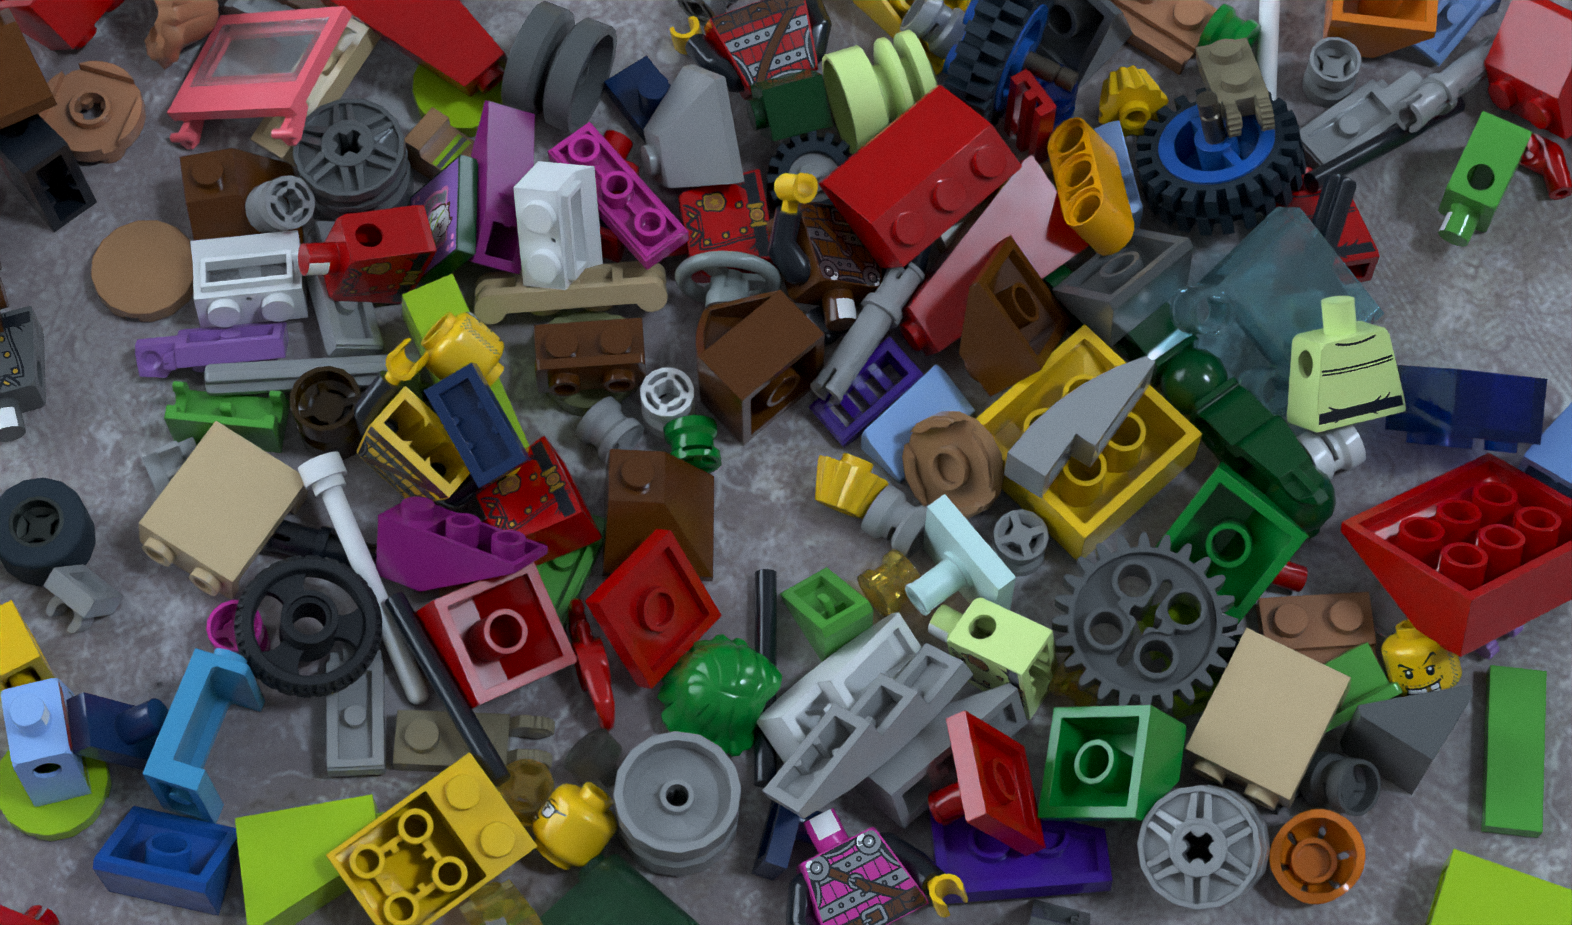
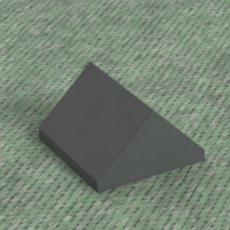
[1035,0,1133,90]
[1052,228,1193,347]
[1340,684,1473,795]

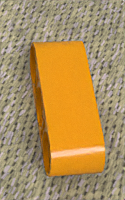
[1047,117,1134,256]

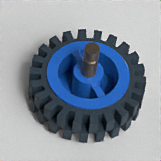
[942,0,1079,127]
[1135,87,1306,235]

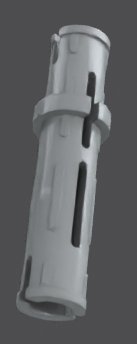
[1394,34,1495,133]
[810,262,925,405]

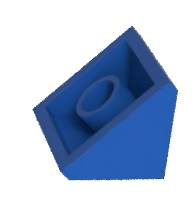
[93,806,238,916]

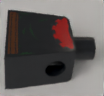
[0,114,97,232]

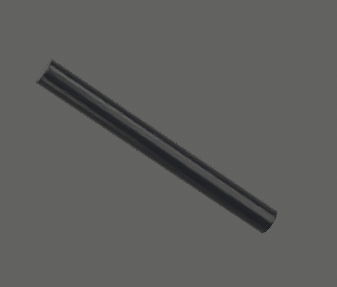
[1303,97,1465,193]
[754,569,777,788]
[384,592,511,788]

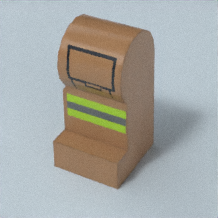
[405,107,474,180]

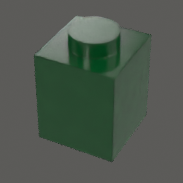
[746,69,833,141]

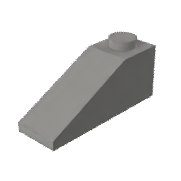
[857,683,1028,829]

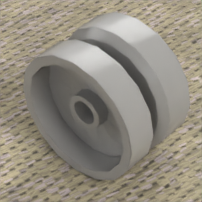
[613,731,741,877]

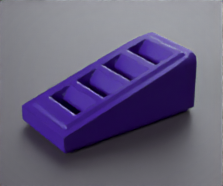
[808,336,924,448]

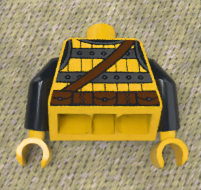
[354,338,529,507]

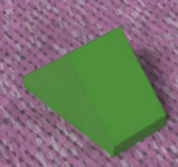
[780,567,874,662]

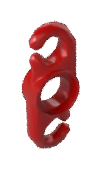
[568,598,615,732]

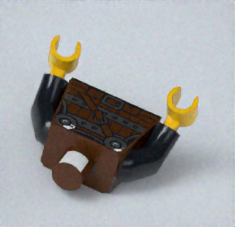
[767,173,888,331]

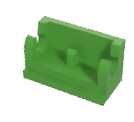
[164,381,290,453]

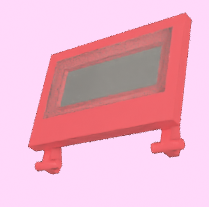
[167,6,352,149]

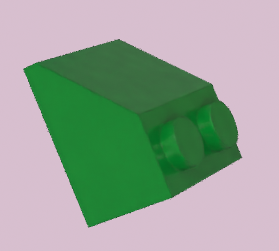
[1155,461,1309,624]
[1037,705,1187,821]

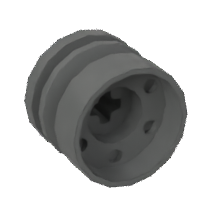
[293,99,414,221]

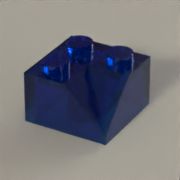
[1385,365,1548,454]

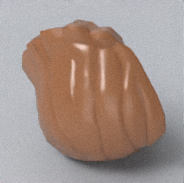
[144,0,219,70]

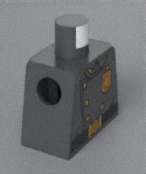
[0,306,46,442]

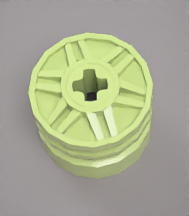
[822,30,938,154]

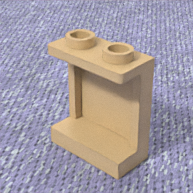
[139,421,308,599]
[1185,627,1351,810]

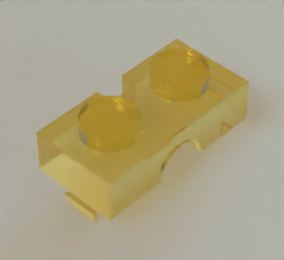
[459,879,543,925]

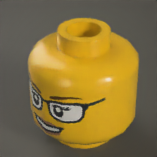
[532,782,618,870]

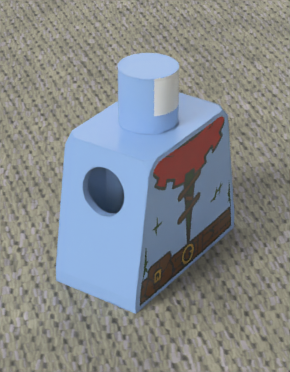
[0,678,92,807]

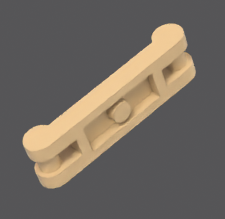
[474,261,668,324]

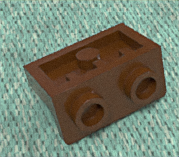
[534,317,646,396]

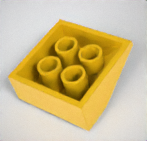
[976,324,1202,561]

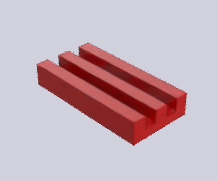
[1004,69,1057,165]

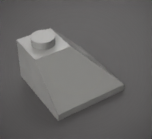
[641,64,744,188]

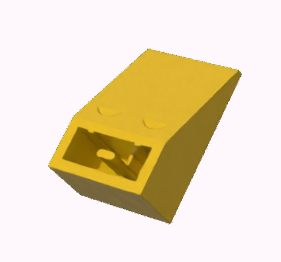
[326,752,537,925]

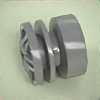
[1137,785,1271,910]

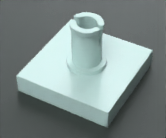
[905,494,1016,616]

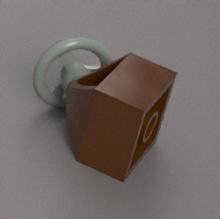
[675,251,825,446]

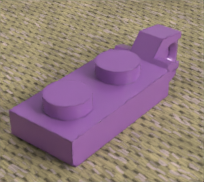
[135,321,289,378]

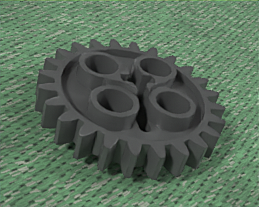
[1052,532,1238,714]

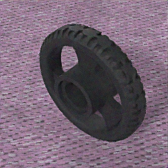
[234,555,382,698]

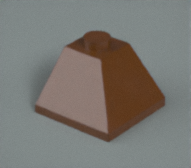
[179,148,304,277]
[959,235,1071,397]
[602,449,714,581]

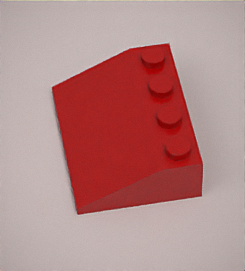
[1340,453,1572,657]

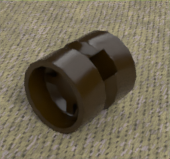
[290,366,363,460]

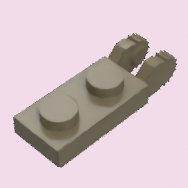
[1195,37,1275,138]
[393,710,555,772]

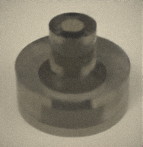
[563,728,622,788]

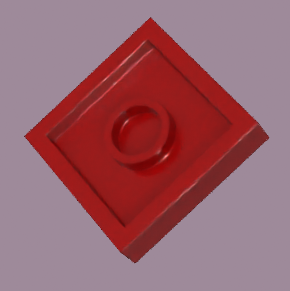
[585,529,722,689]
[928,710,1046,856]

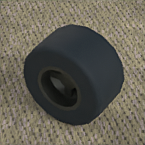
[0,477,96,587]

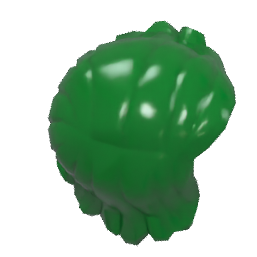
[657,634,782,757]

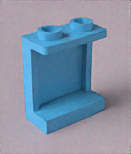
[142,648,265,824]

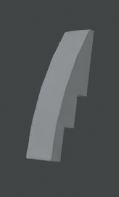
[762,643,973,819]

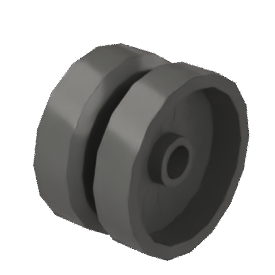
[501,1,617,134]

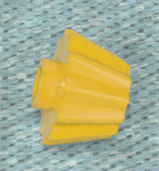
[1098,65,1169,137]
[815,453,889,519]

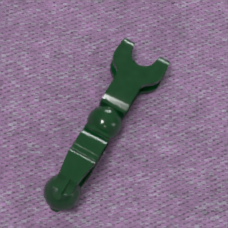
[1042,265,1336,539]

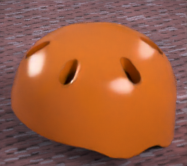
[1269,809,1365,904]

